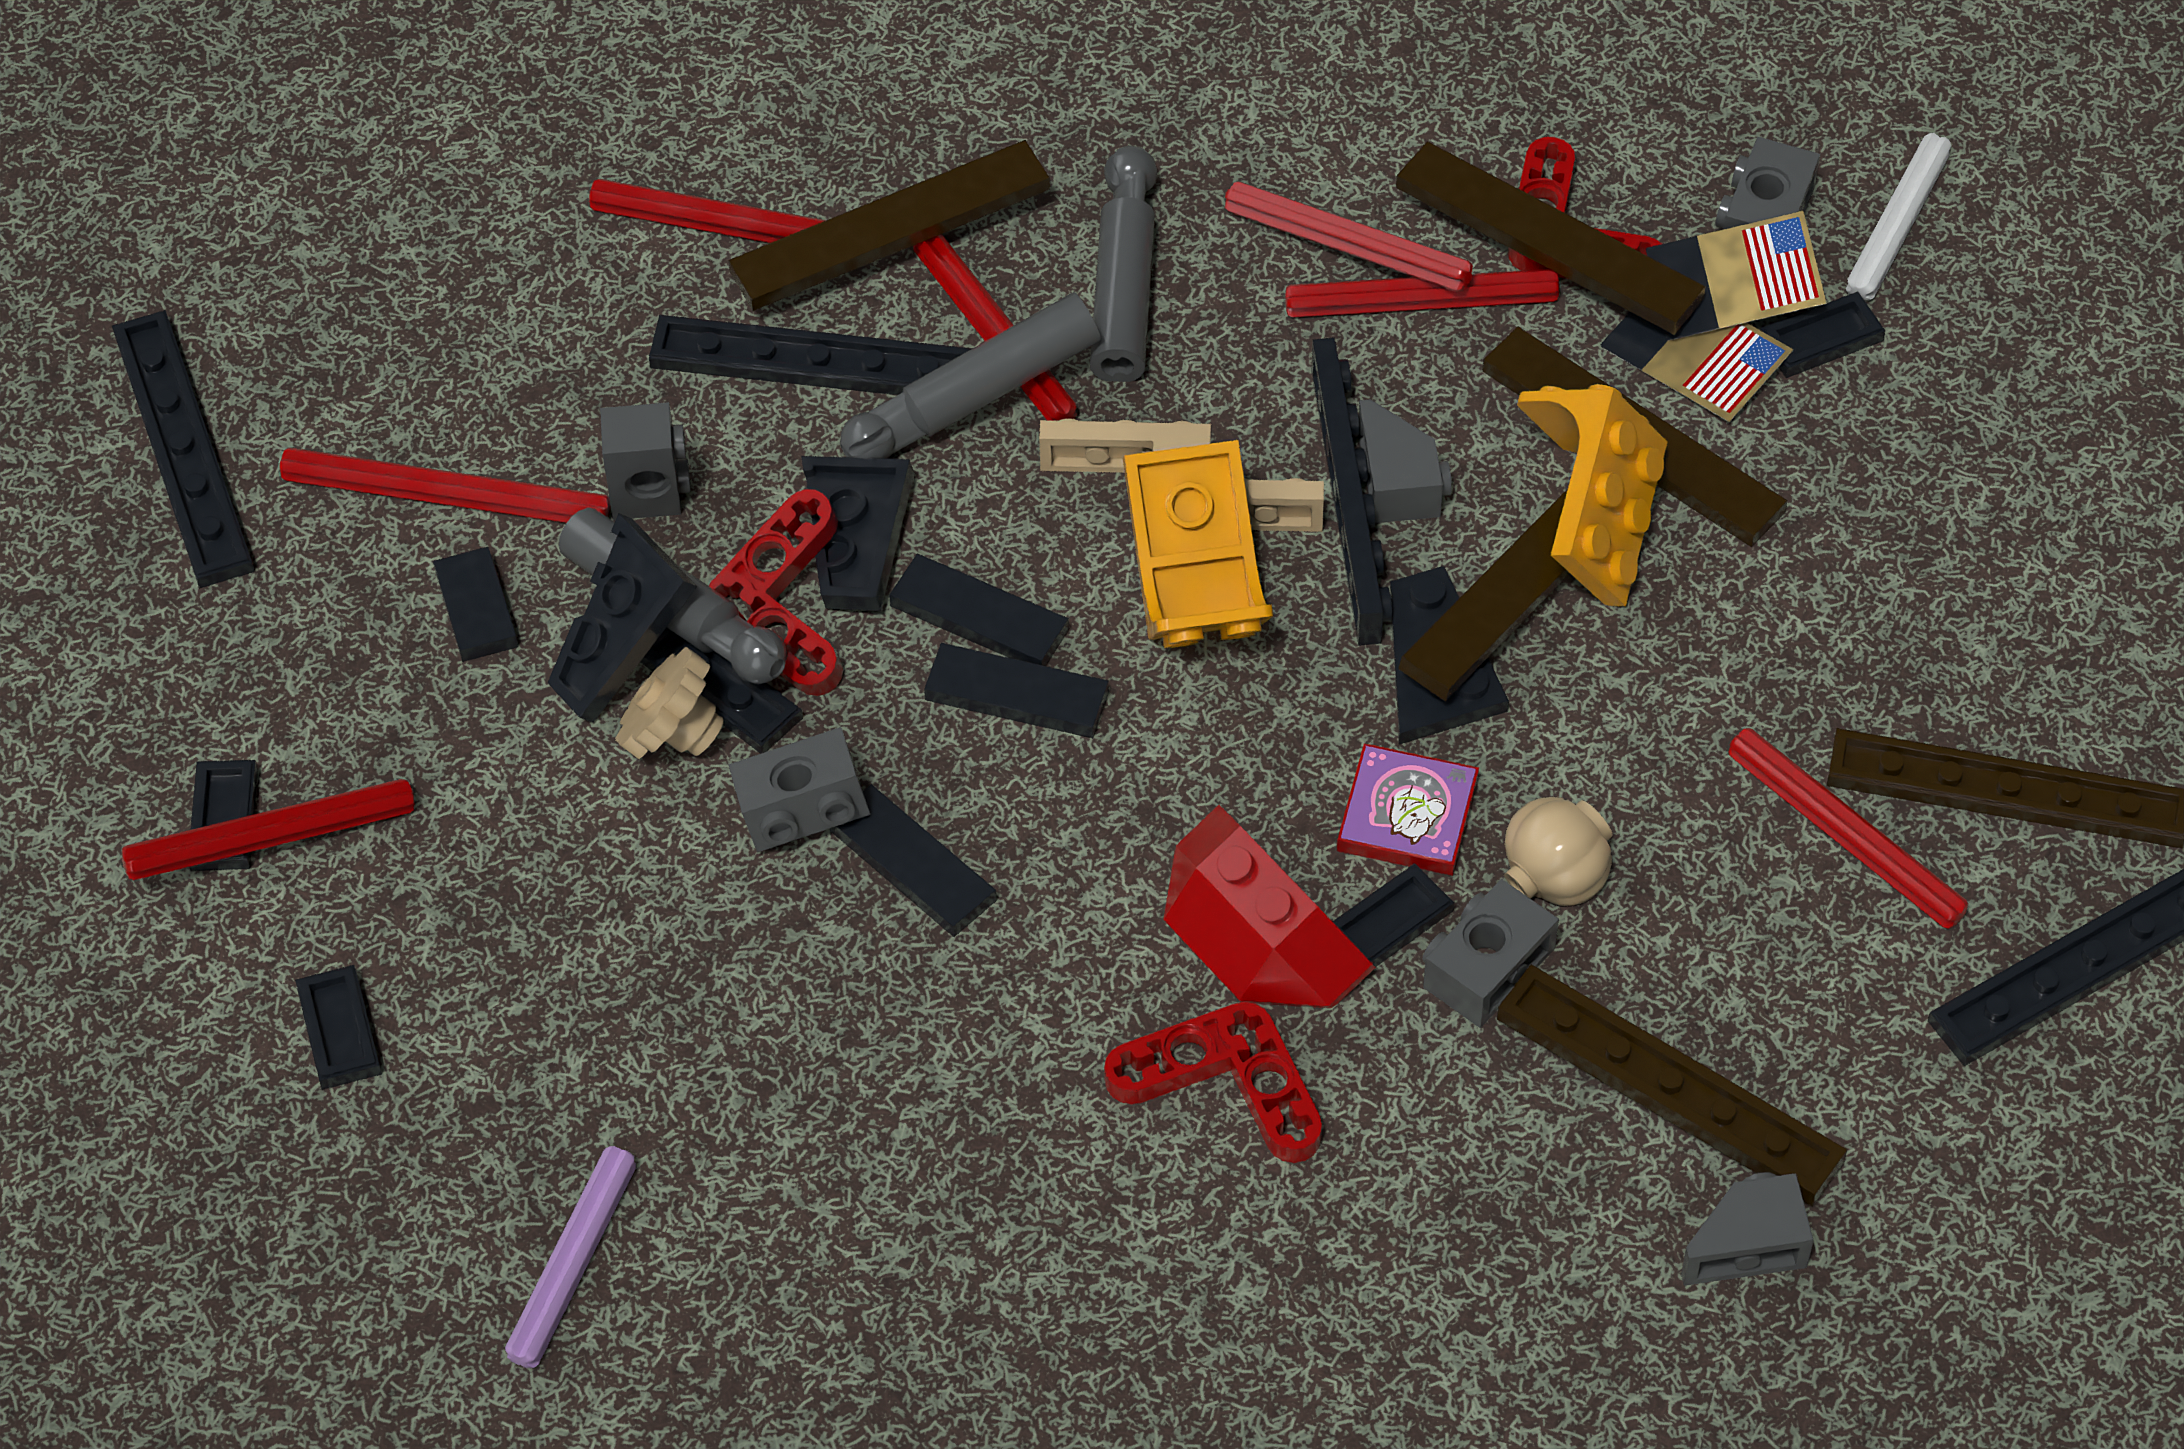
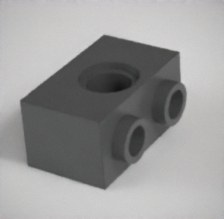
[1715,136,1821,230]
[600,402,691,520]
[728,727,870,852]
[1422,879,1559,1028]

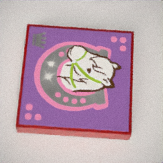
[1337,743,1479,876]

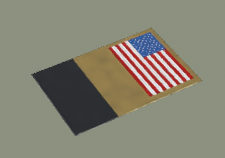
[1646,211,1827,341]
[1600,312,1793,422]

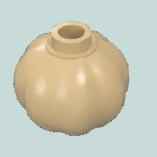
[1504,797,1612,906]

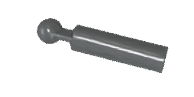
[1090,145,1157,382]
[840,292,1101,459]
[559,508,788,684]

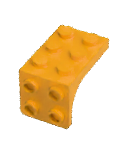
[1517,384,1667,606]
[1123,440,1273,648]

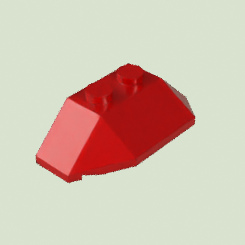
[1163,805,1376,1008]

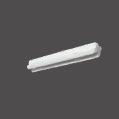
[1846,133,1951,302]

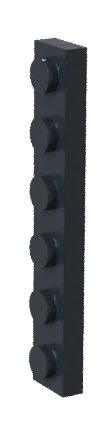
[1311,337,1392,646]

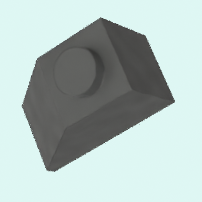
[1358,399,1451,523]
[1681,1172,1813,1286]

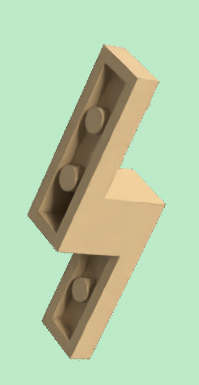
[1039,419,1324,532]

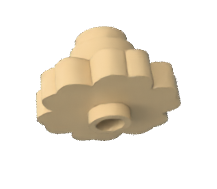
[616,647,723,759]

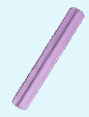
[505,1146,636,1369]

